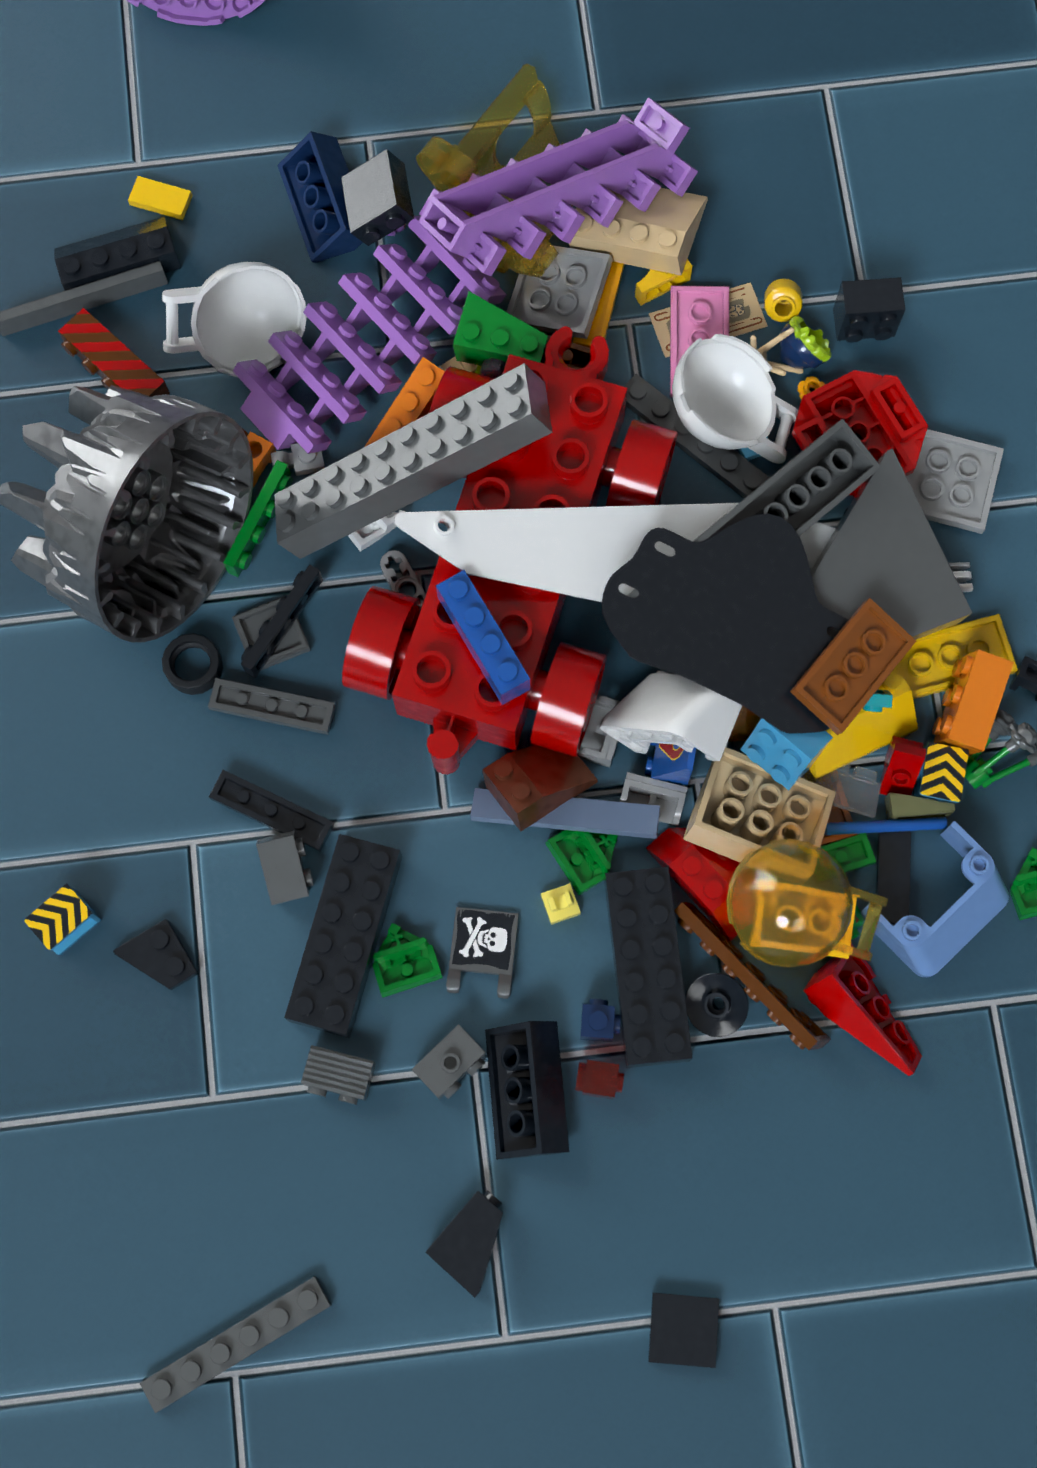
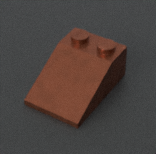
[482,745,598,831]

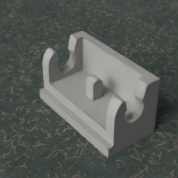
[578,696,620,768]
[620,772,688,826]

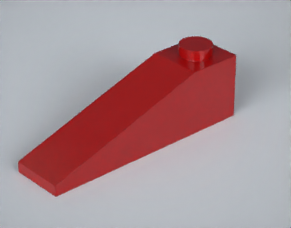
[803,943,922,1076]

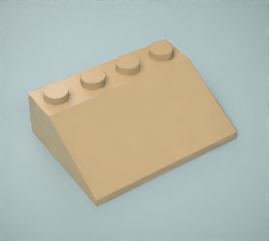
[569,188,708,275]
[683,747,836,886]

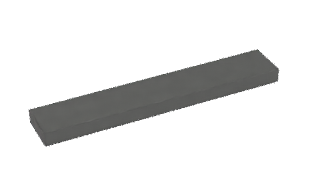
[0,261,168,336]

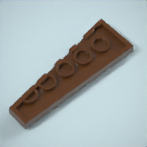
[674,902,831,1050]

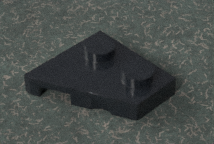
[113,919,199,990]

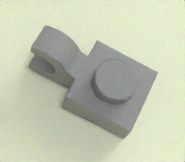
[271,443,325,476]

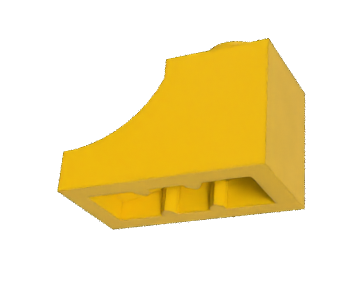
[635,258,693,306]

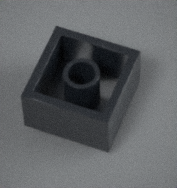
[833,277,905,343]

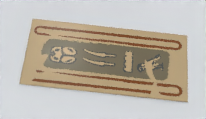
[649,282,768,358]

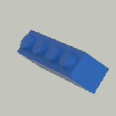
[436,570,530,705]

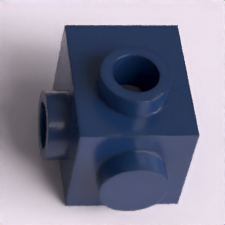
[580,999,621,1042]

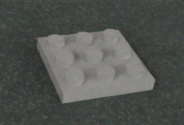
[506,244,613,339]
[906,429,1004,534]

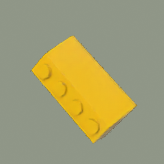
[809,667,918,780]

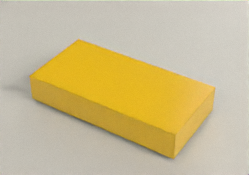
[128,176,193,220]

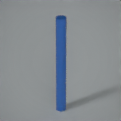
[824,817,947,835]

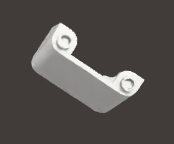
[600,671,742,761]

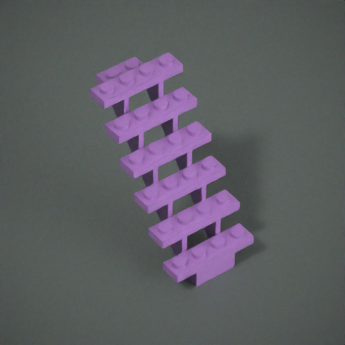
[418,98,698,276]
[233,216,506,454]

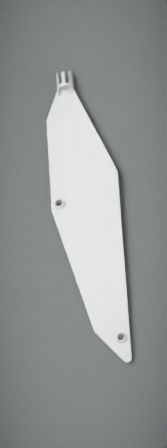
[394,503,973,602]

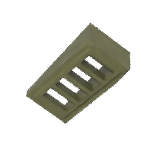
[884,793,955,820]

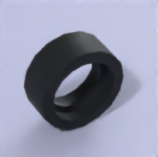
[162,633,223,695]

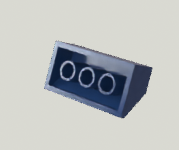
[277,131,363,263]

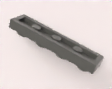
[208,678,336,735]

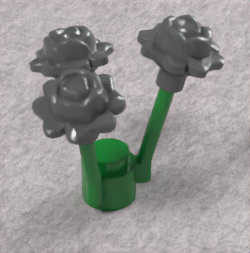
[965,709,1037,790]

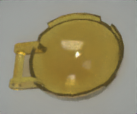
[726,838,888,968]

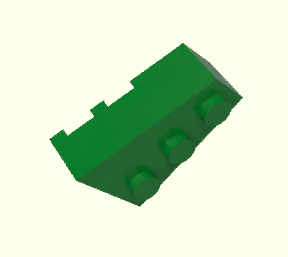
[453,291,549,371]

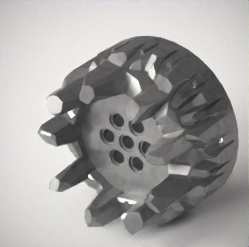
[0,385,253,643]

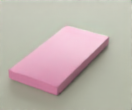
[670,286,729,397]

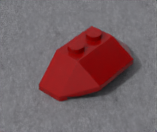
[646,828,757,941]

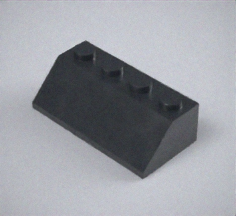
[54,216,181,291]
[485,1021,570,1160]

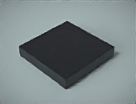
[648,1292,719,1368]

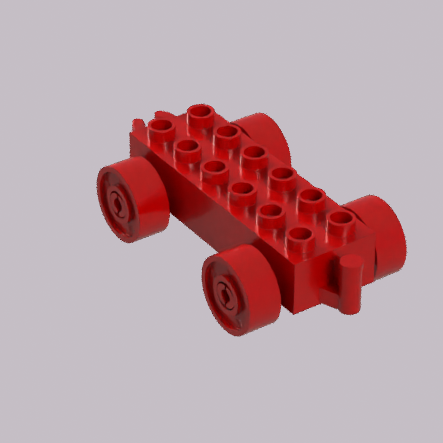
[342,326,678,775]

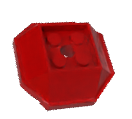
[792,370,928,497]

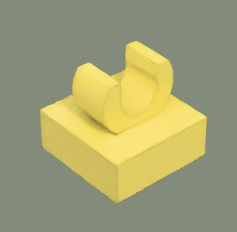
[541,883,581,925]

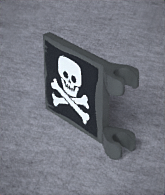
[446,907,519,999]

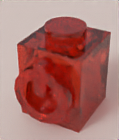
[575,1060,624,1100]

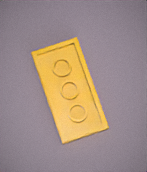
[896,614,1018,699]

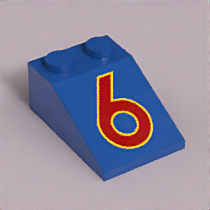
[645,743,696,787]

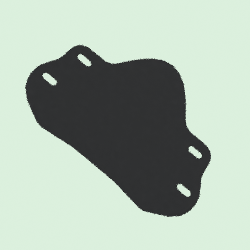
[602,514,848,734]

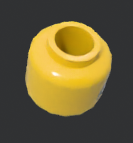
[764,279,802,322]

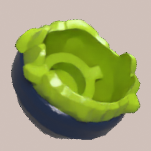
[780,316,831,369]

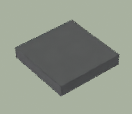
[232,595,311,670]

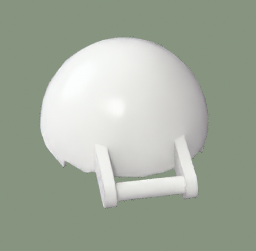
[162,262,307,377]
[672,334,798,464]

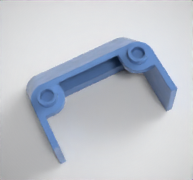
[861,821,1009,977]

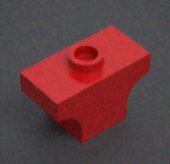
[878,736,926,795]

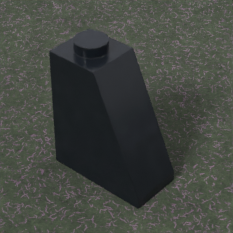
[425,1191,503,1298]

